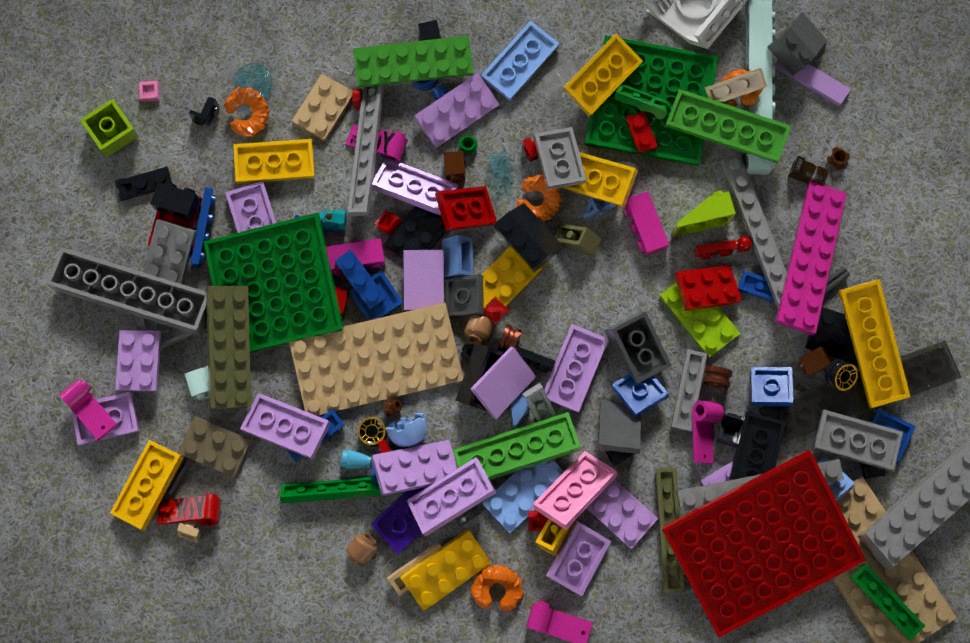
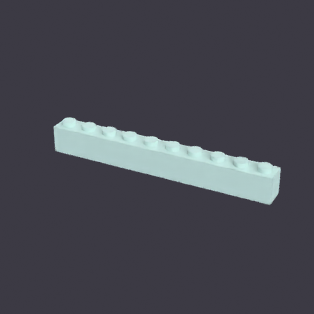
[745,0,775,175]

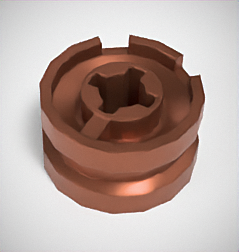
[497,324,522,352]
[702,366,733,389]

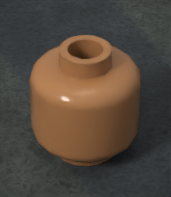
[464,315,493,344]
[346,533,377,565]

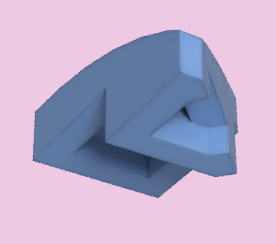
[583,197,618,220]
[510,386,530,428]

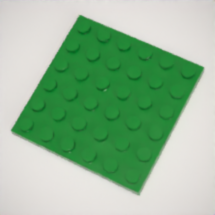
[584,35,718,166]
[203,213,344,353]

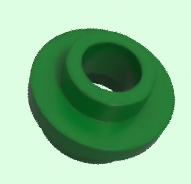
[458,135,478,155]

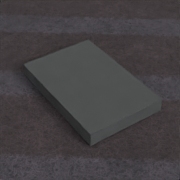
[598,401,641,454]

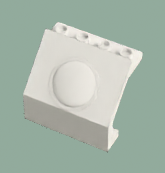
[642,0,748,49]

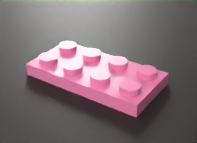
[533,451,617,530]

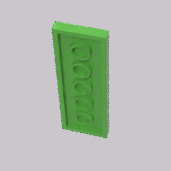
[353,35,473,88]
[666,89,791,164]
[453,412,582,480]

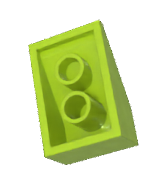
[671,191,736,237]

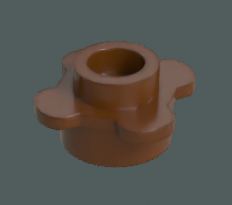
[827,147,850,170]
[384,395,402,419]

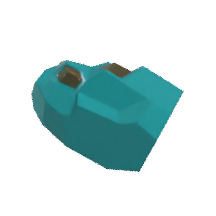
[319,210,347,233]

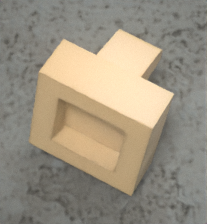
[177,521,201,543]

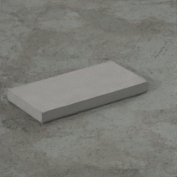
[813,410,903,472]

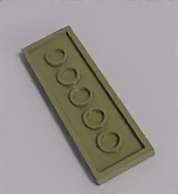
[206,286,251,409]

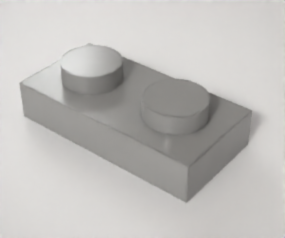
[522,383,557,422]

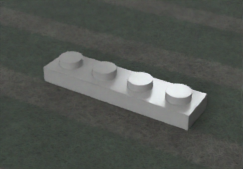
[671,349,707,432]

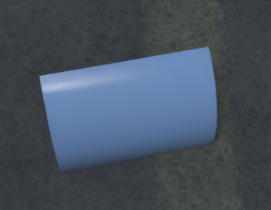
[442,235,473,278]

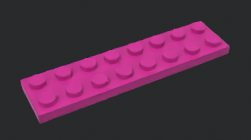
[775,181,847,336]

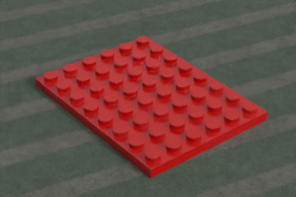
[661,450,866,638]

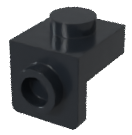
[189,97,220,126]
[716,412,744,448]

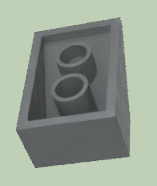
[767,12,827,76]
[604,312,672,384]

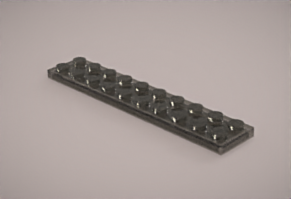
[759,340,962,444]

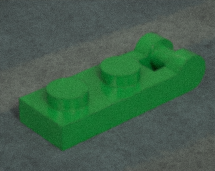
[614,84,671,119]

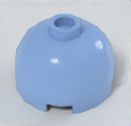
[385,413,428,448]

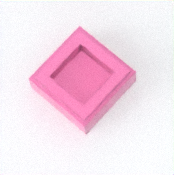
[139,81,160,102]

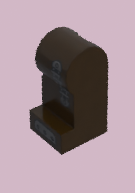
[788,155,829,186]

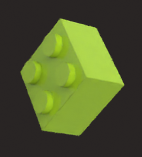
[80,99,139,158]

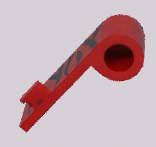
[157,493,221,526]

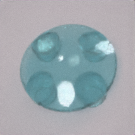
[234,63,273,98]

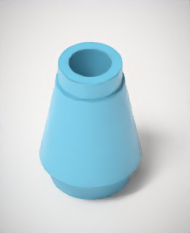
[340,449,371,469]

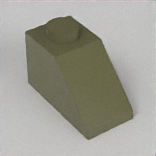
[554,224,601,256]

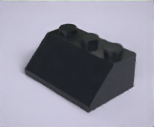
[493,203,564,273]
[805,307,858,366]
[455,343,504,412]

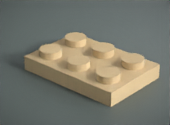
[292,74,353,141]

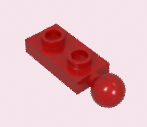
[694,236,752,260]

